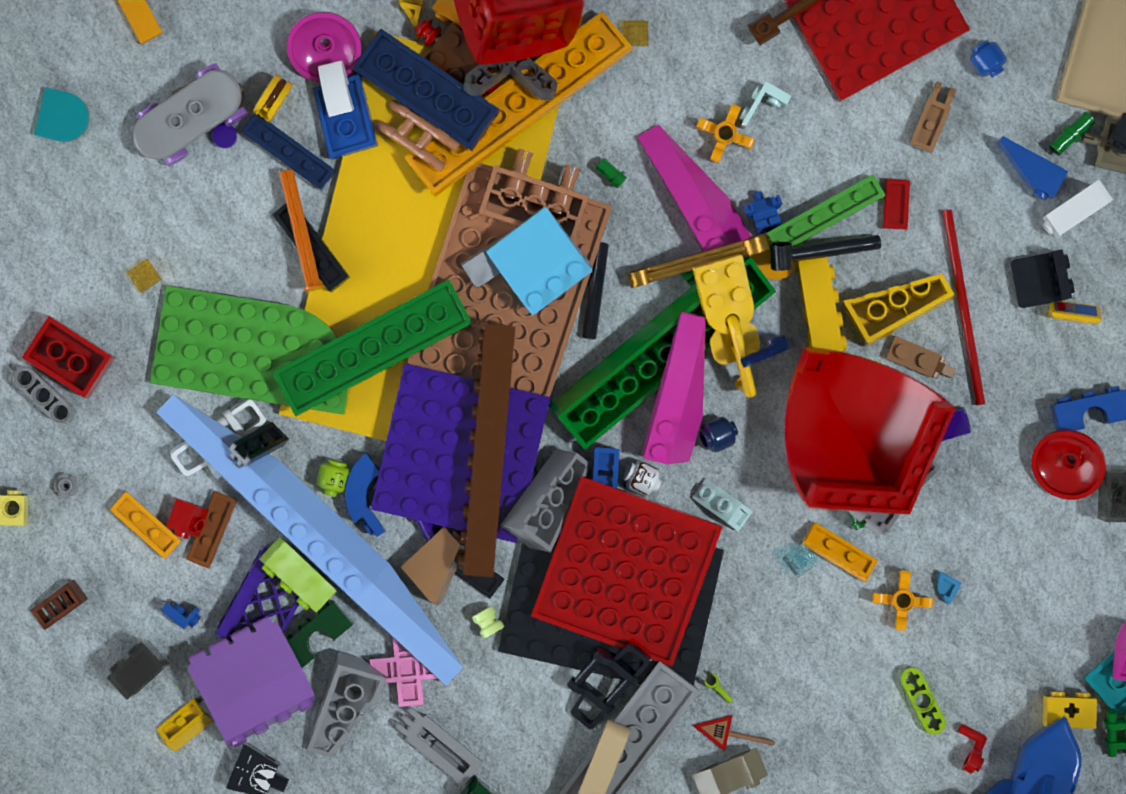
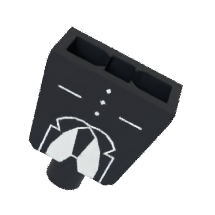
[226,742,289,794]

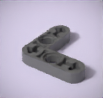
[464,58,557,101]

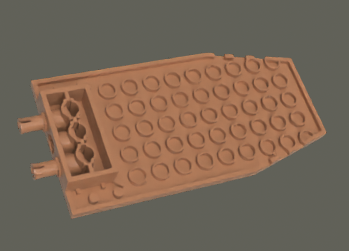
[408,149,612,397]

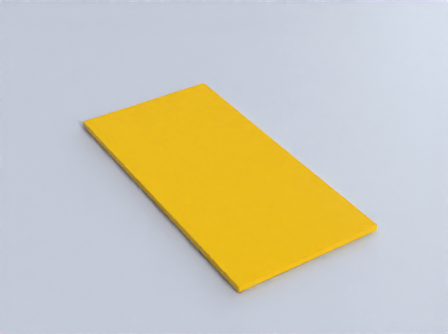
[279,31,559,441]

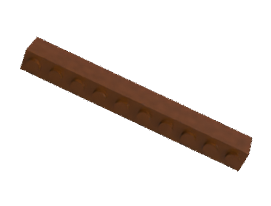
[459,324,516,577]

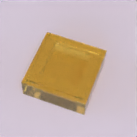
[624,21,648,47]
[127,258,162,293]

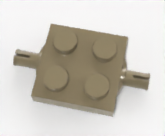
[1082,117,1126,174]

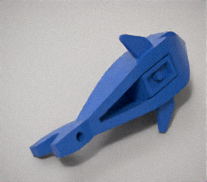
[985,716,1082,794]

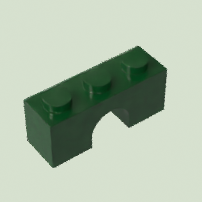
[285,601,354,668]

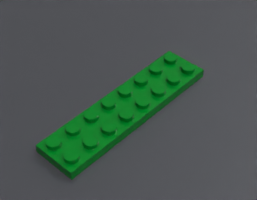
[272,279,473,417]

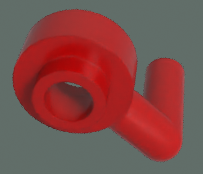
[958,723,987,774]

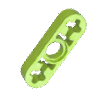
[900,667,946,735]

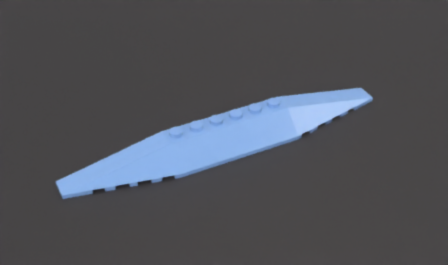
[156,394,463,685]

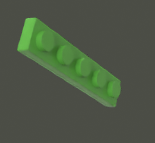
[766,174,886,247]

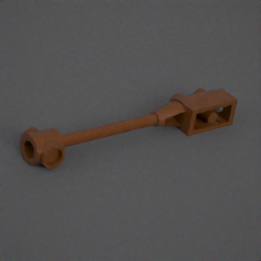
[747,0,820,46]

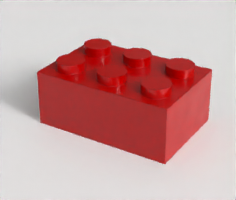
[22,316,116,399]

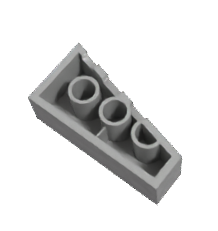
[500,449,591,552]

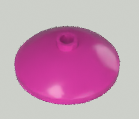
[287,11,361,83]

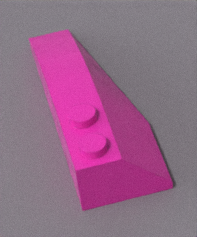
[637,125,751,252]
[642,311,706,465]

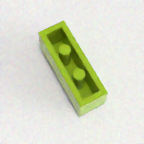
[259,537,337,613]

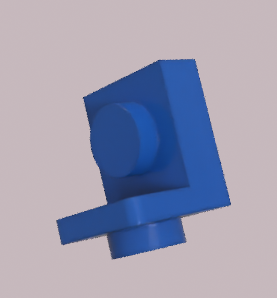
[161,602,202,629]

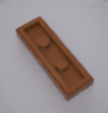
[186,491,238,569]

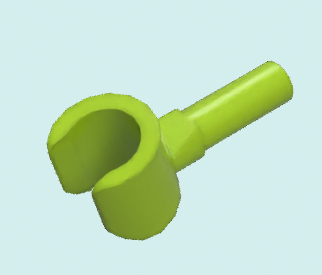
[704,673,733,703]

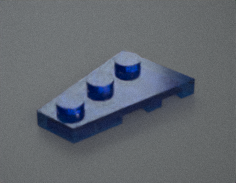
[740,335,795,368]

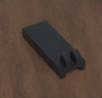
[229,422,289,468]

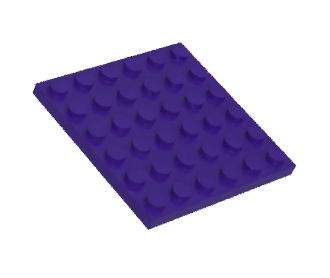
[371,364,550,543]

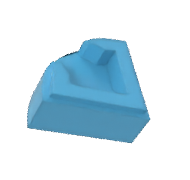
[936,571,962,605]

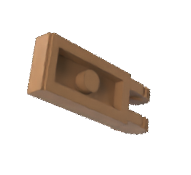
[909,81,956,154]

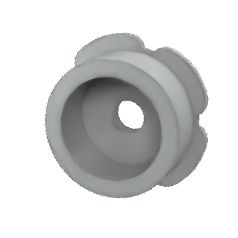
[54,474,78,498]

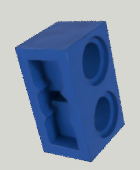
[592,448,620,488]

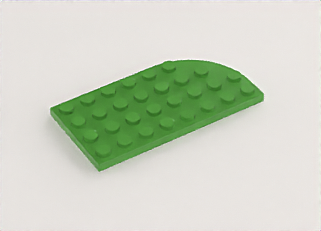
[150,286,349,415]

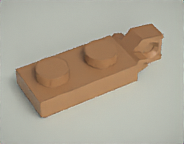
[885,336,956,379]

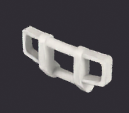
[171,399,266,481]

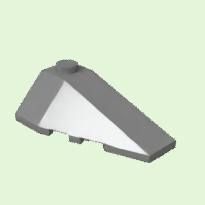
[307,652,386,757]

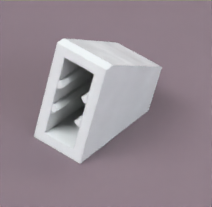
[1042,180,1113,238]

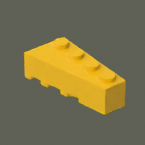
[797,257,847,352]
[842,273,955,348]

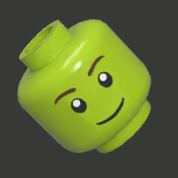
[316,459,350,497]

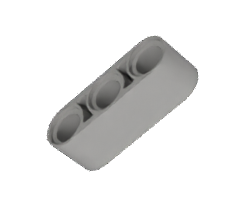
[13,367,75,424]

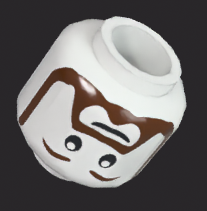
[623,460,662,497]

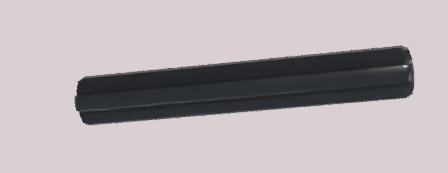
[582,242,609,340]

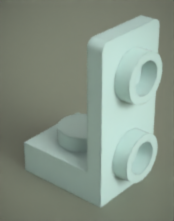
[739,82,792,129]
[693,479,753,532]

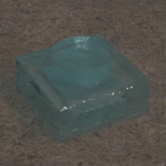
[782,544,818,578]

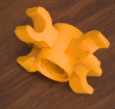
[696,104,755,164]
[872,570,934,631]

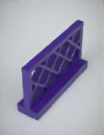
[215,545,299,643]

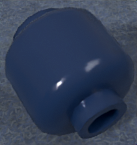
[699,416,738,453]

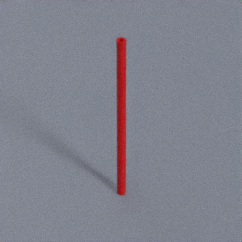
[942,209,986,406]

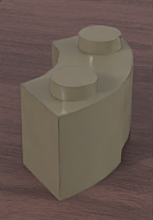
[692,748,768,794]

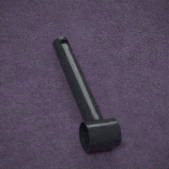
[769,235,881,271]

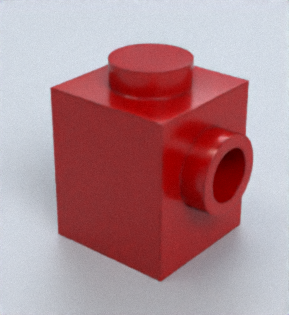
[166,498,209,539]

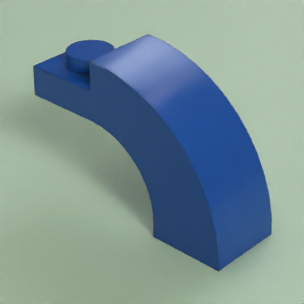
[345,453,386,537]

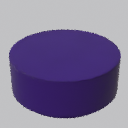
[212,123,237,149]

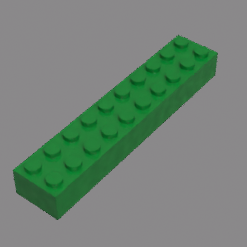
[549,256,776,450]

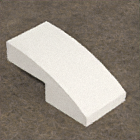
[318,60,354,117]

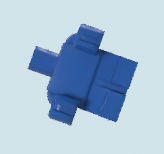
[743,191,783,235]

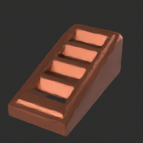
[30,580,88,630]

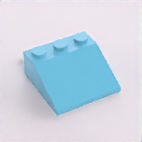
[486,206,593,315]

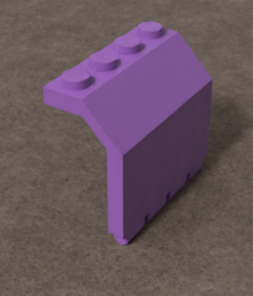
[187,616,317,747]

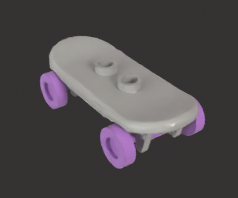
[133,63,248,167]

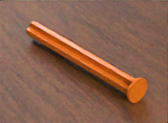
[280,169,324,292]

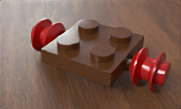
[415,19,499,96]

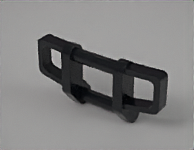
[567,642,652,729]

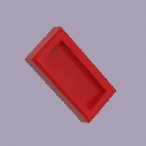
[882,179,910,230]

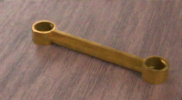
[626,234,769,288]

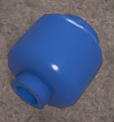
[970,40,1007,78]

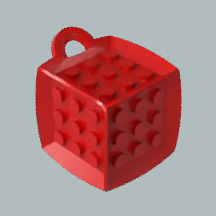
[454,0,584,65]

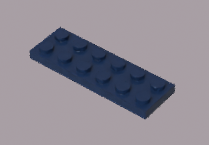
[352,28,500,151]

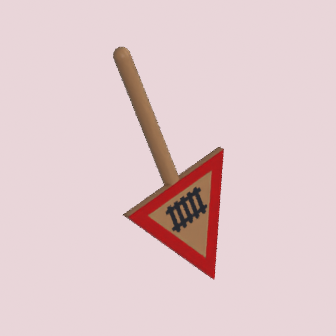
[693,715,775,751]

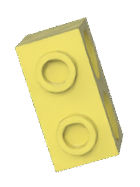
[0,490,28,526]

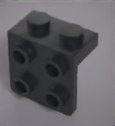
[1010,249,1075,308]

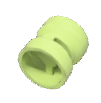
[471,605,504,639]

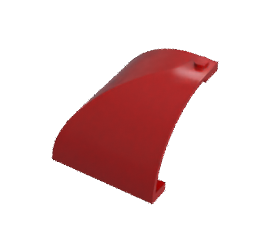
[785,347,956,515]

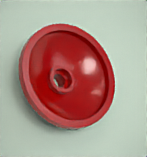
[1031,429,1106,500]

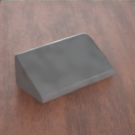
[460,236,503,288]

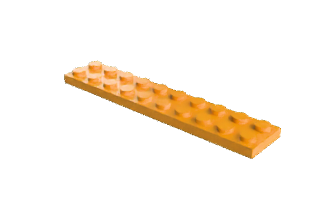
[404,11,633,197]

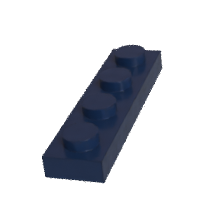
[241,114,336,191]

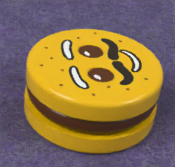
[253,74,293,122]

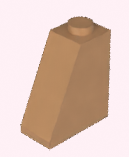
[401,527,465,606]

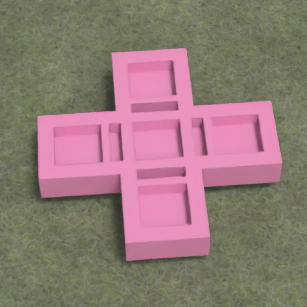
[370,636,437,707]

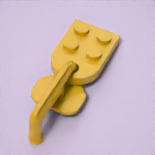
[692,253,760,398]

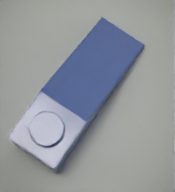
[997,136,1068,201]

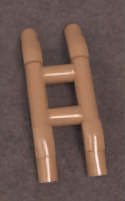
[375,100,460,172]

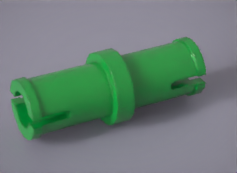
[1049,112,1095,156]

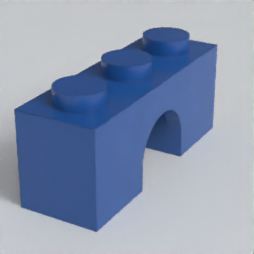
[1050,386,1126,431]

